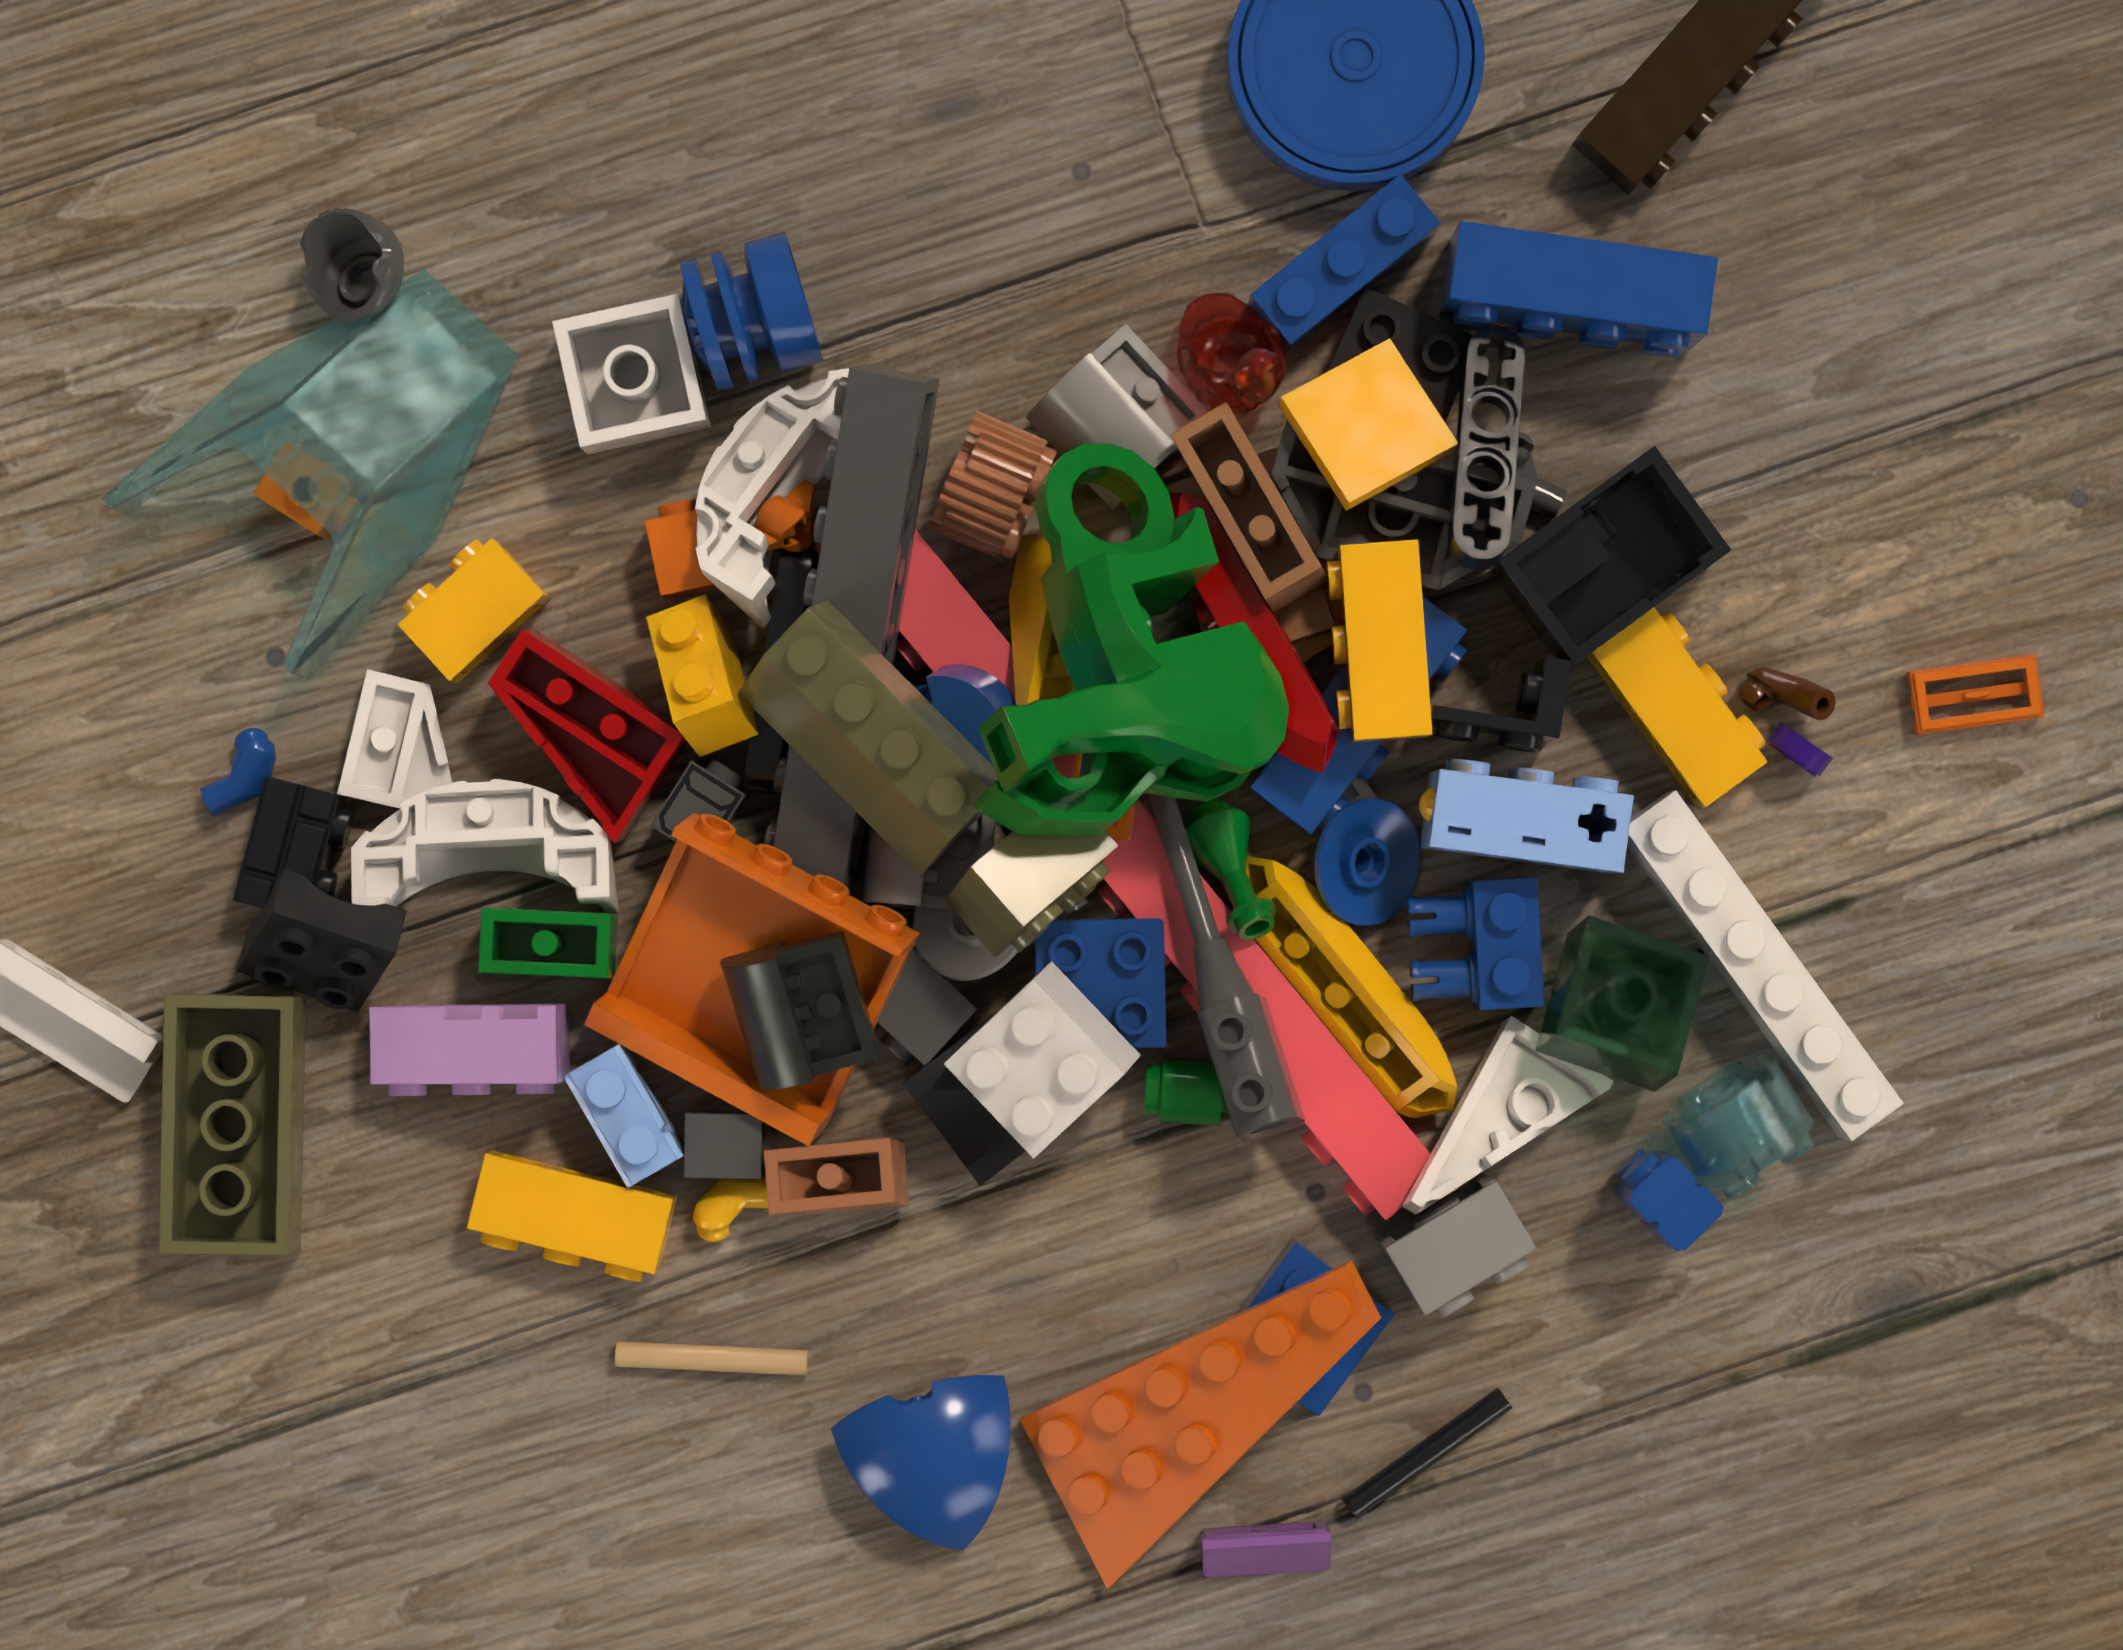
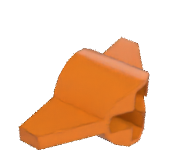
[755,479,816,552]

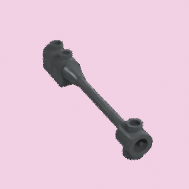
[1147,793,1306,1141]

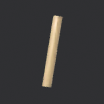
[615,1341,808,1376]

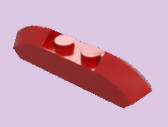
[1169,492,1340,773]

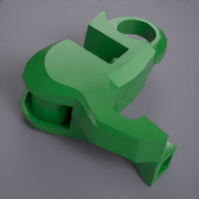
[974,443,1289,836]

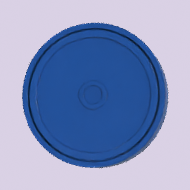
[1226,0,1485,191]

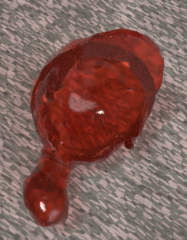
[1177,293,1287,415]

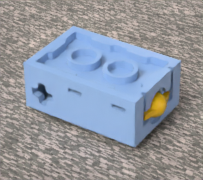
[1419,759,1634,874]

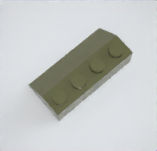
[738,600,998,876]

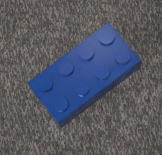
[1439,221,1718,358]

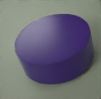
[1768,722,1833,777]

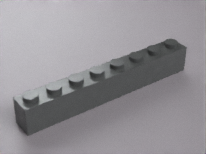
[764,364,940,888]

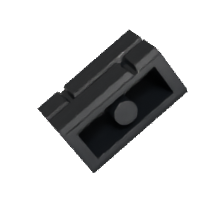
[233,776,354,908]

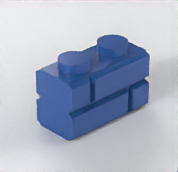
[1614,1148,1724,1251]

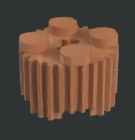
[927,410,1057,559]

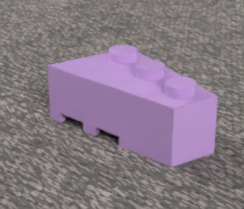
[369,1003,570,1096]

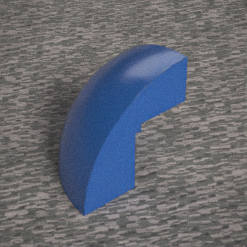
[831,1375,1011,1550]

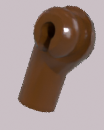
[1738,667,1836,720]

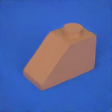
[764,1138,910,1216]

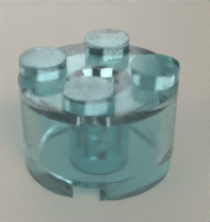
[1662,1053,1814,1198]

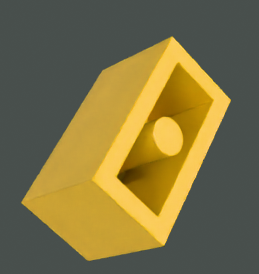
[397,538,551,684]
[646,594,759,757]

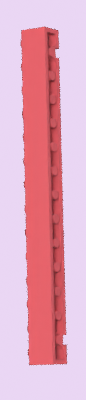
[813,524,1430,1221]

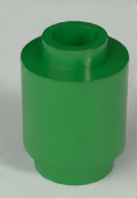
[1144,1058,1229,1126]

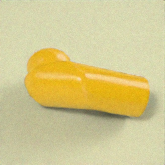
[692,1176,768,1242]

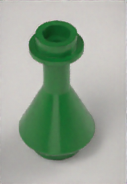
[1183,801,1276,940]

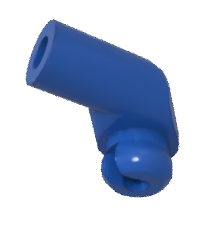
[200,728,276,817]

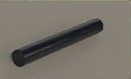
[1342,1387,1512,1519]

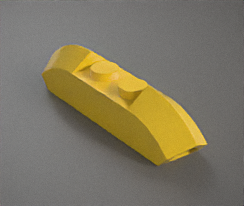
[1232,856,1457,1119]

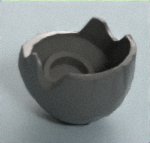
[300,208,404,322]

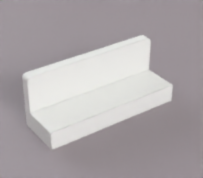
[0,939,163,1103]

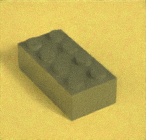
[159,993,306,1256]

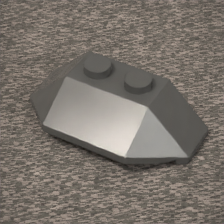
[1271,419,1538,591]

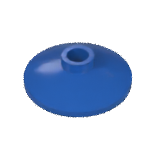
[1314,798,1421,926]

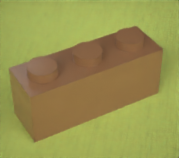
[1170,402,1328,613]

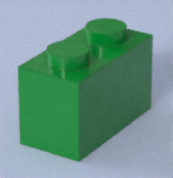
[478,908,618,978]

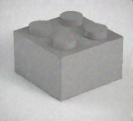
[1376,1174,1537,1318]

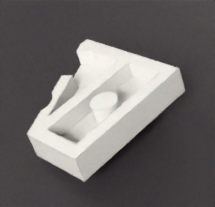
[337,669,452,809]

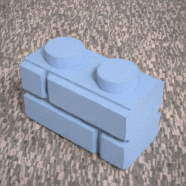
[563,1044,684,1188]

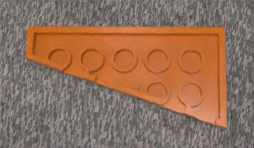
[1019,1260,1381,1590]

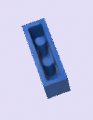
[1247,174,1441,353]

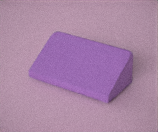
[1200,1521,1331,1578]

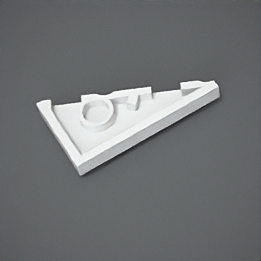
[1403,1016,1614,1214]

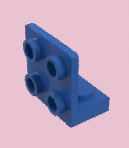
[1035,918,1167,1048]

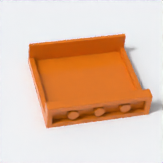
[584,812,920,1146]

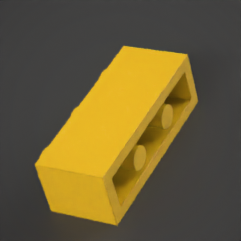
[1327,540,1433,742]
[1586,607,1768,809]
[467,1150,678,1282]

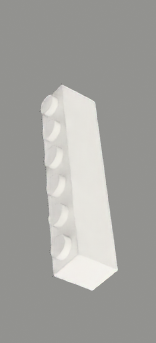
[1627,790,1904,1141]

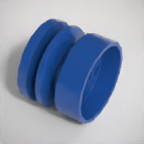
[680,231,824,392]

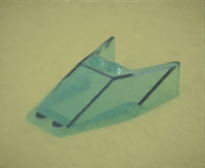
[102,269,519,679]

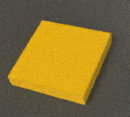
[1278,338,1458,511]

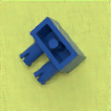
[1406,878,1545,1010]

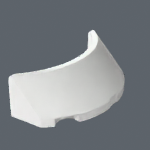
[695,368,849,628]
[351,779,619,914]

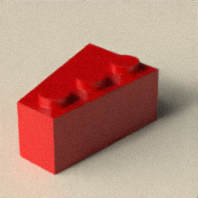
[488,628,688,843]

